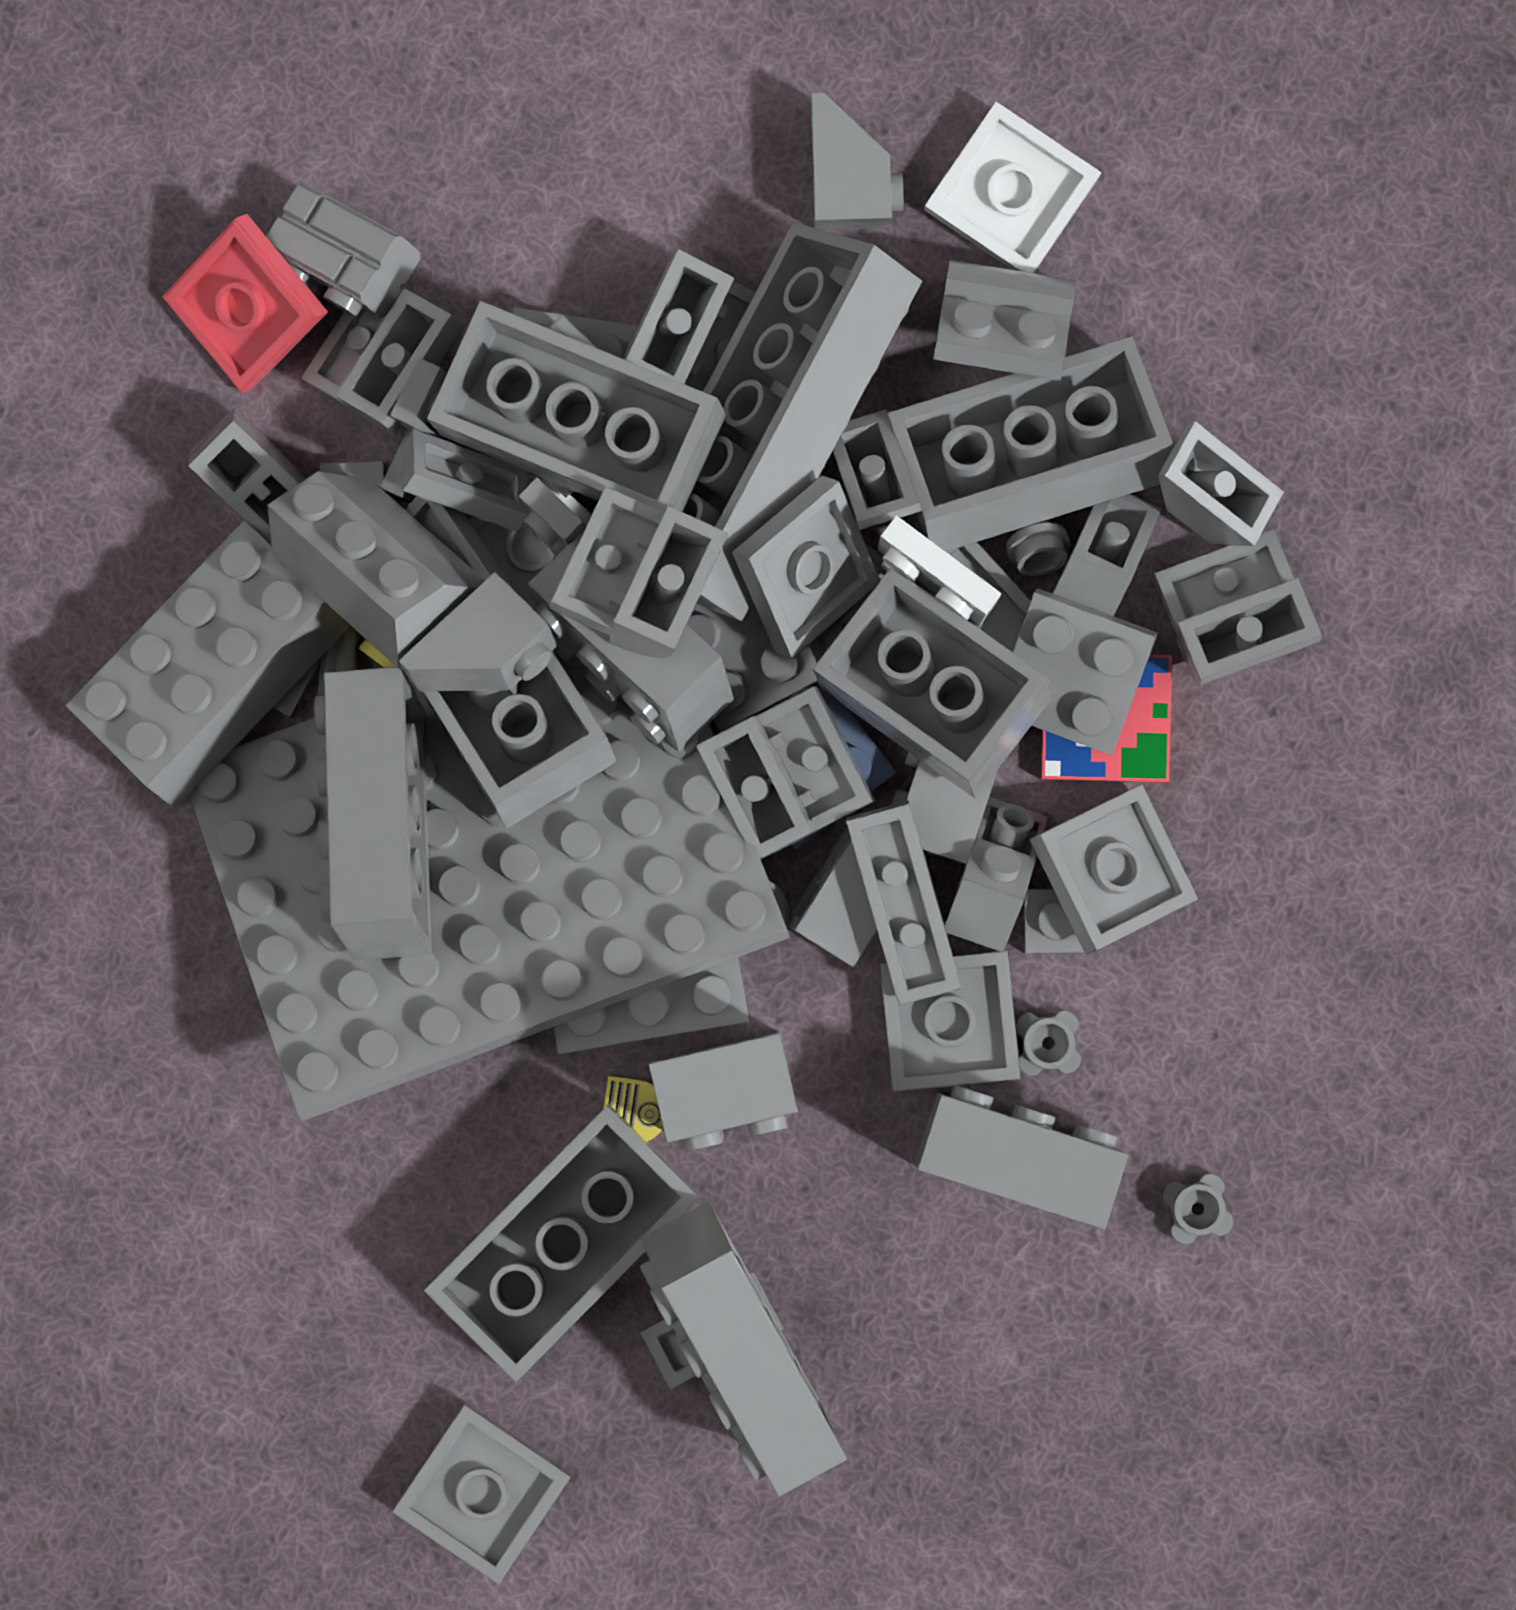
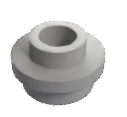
[1006,520,1070,576]

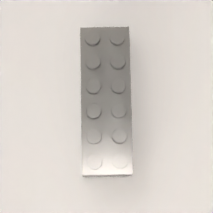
[683,222,922,621]

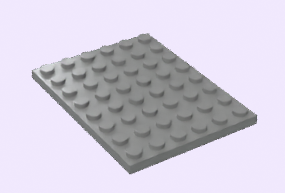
[189,650,790,1121]

